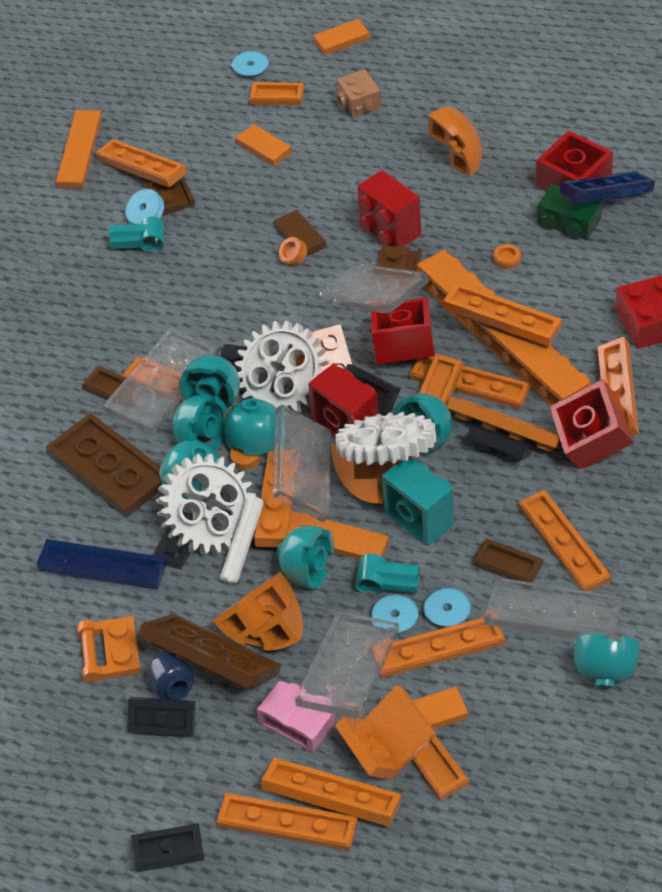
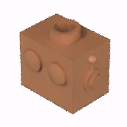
[336,69,381,118]

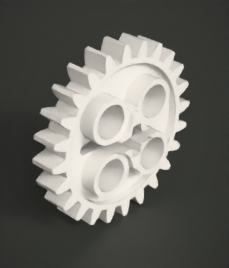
[235,321,329,417]
[335,412,437,465]
[156,454,256,555]

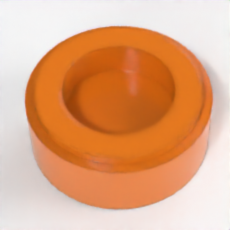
[279,237,307,266]
[493,244,521,270]
[230,447,261,470]

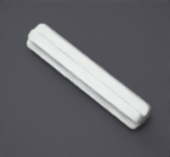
[220,496,264,584]

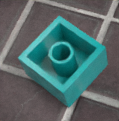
[382,456,454,546]

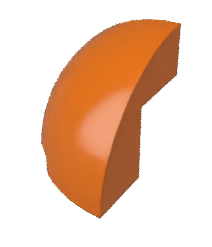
[428,107,483,177]
[331,444,416,504]
[212,571,303,650]

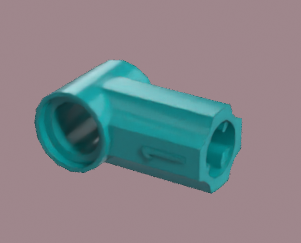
[109,217,165,252]
[355,553,420,595]

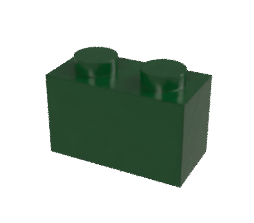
[537,184,602,240]

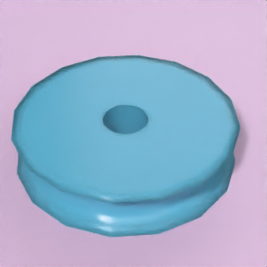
[231,51,269,78]
[125,189,164,224]
[423,588,471,627]
[371,594,419,633]

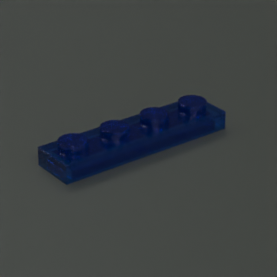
[559,171,655,204]
[37,539,167,589]

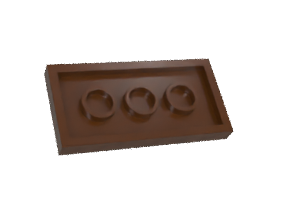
[46,413,167,517]
[138,613,282,689]

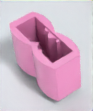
[257,681,335,752]

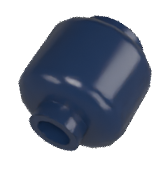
[146,653,194,700]

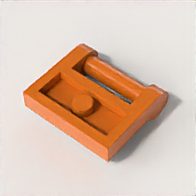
[77,616,141,683]

